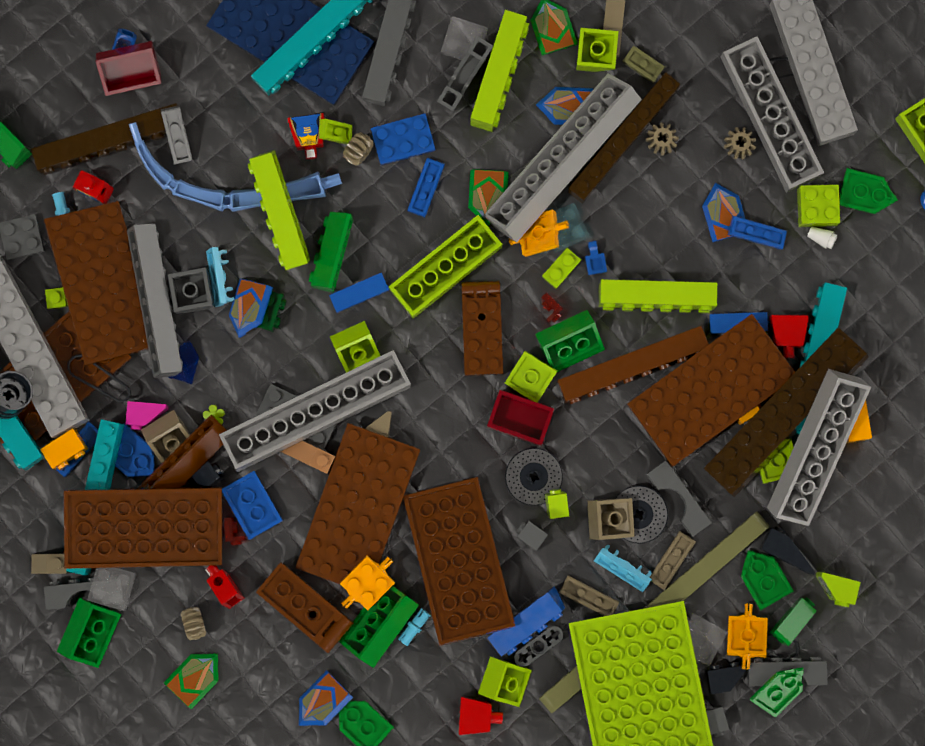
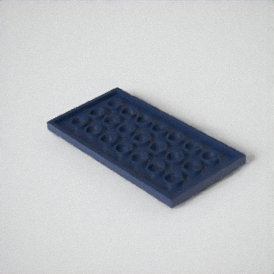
[206,0,374,106]

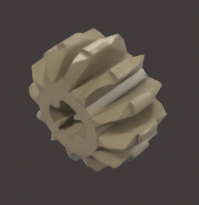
[646,123,679,156]
[724,127,756,160]
[343,132,374,166]
[181,607,206,640]

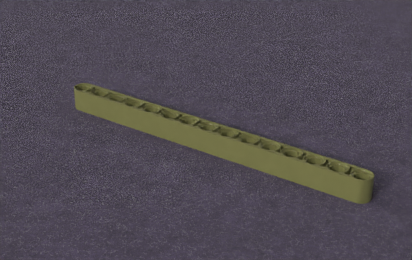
[539,511,770,714]

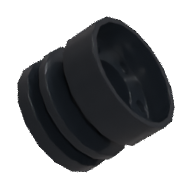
[0,371,33,419]

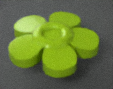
[203,405,225,424]

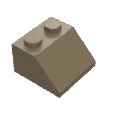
[141,410,190,463]
[587,498,634,540]

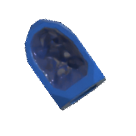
[112,29,137,50]

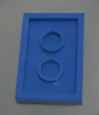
[371,114,436,166]
[222,471,283,540]

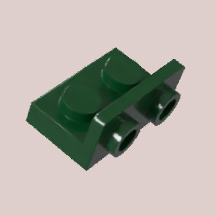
[258,292,287,332]

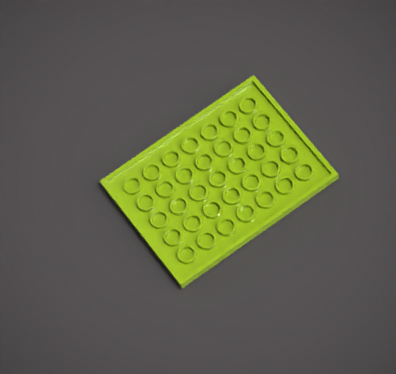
[569,601,713,746]

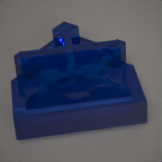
[168,340,199,384]

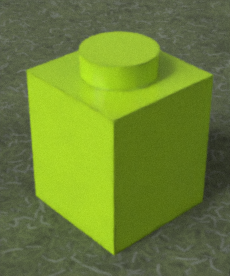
[545,489,569,519]

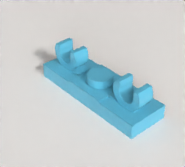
[206,247,235,307]
[594,545,652,592]

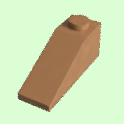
[280,441,336,475]

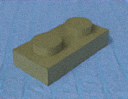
[622,46,665,84]

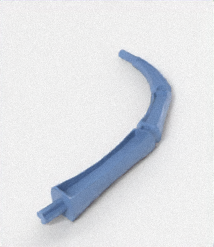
[129,122,342,212]

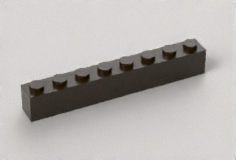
[568,72,680,204]
[31,103,185,175]

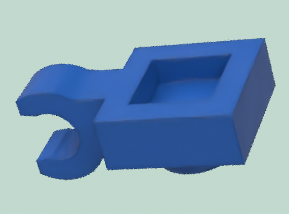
[585,241,607,276]

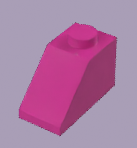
[126,401,169,430]

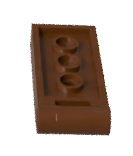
[462,281,503,376]
[256,562,353,653]

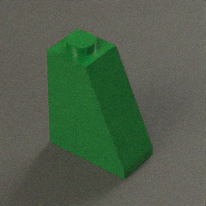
[769,597,817,646]

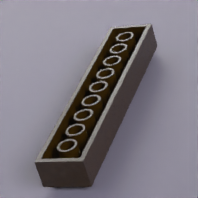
[704,327,869,497]

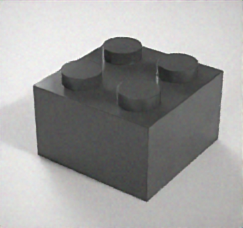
[168,267,215,315]

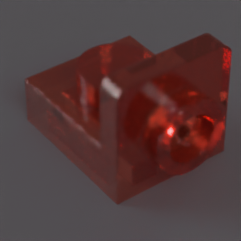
[541,292,563,323]
[224,518,247,545]

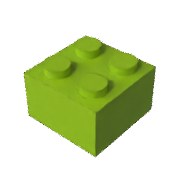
[797,185,840,227]

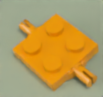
[509,209,569,257]
[340,555,395,610]
[727,603,768,669]

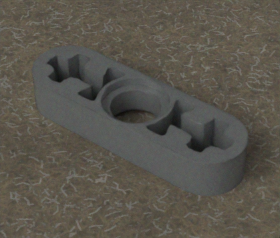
[514,626,563,667]

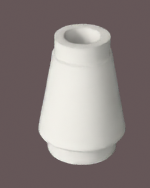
[807,227,837,249]

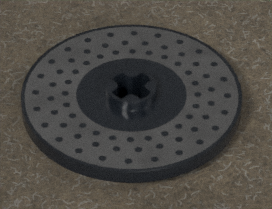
[505,448,563,506]
[615,486,668,544]

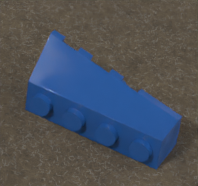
[488,587,565,657]

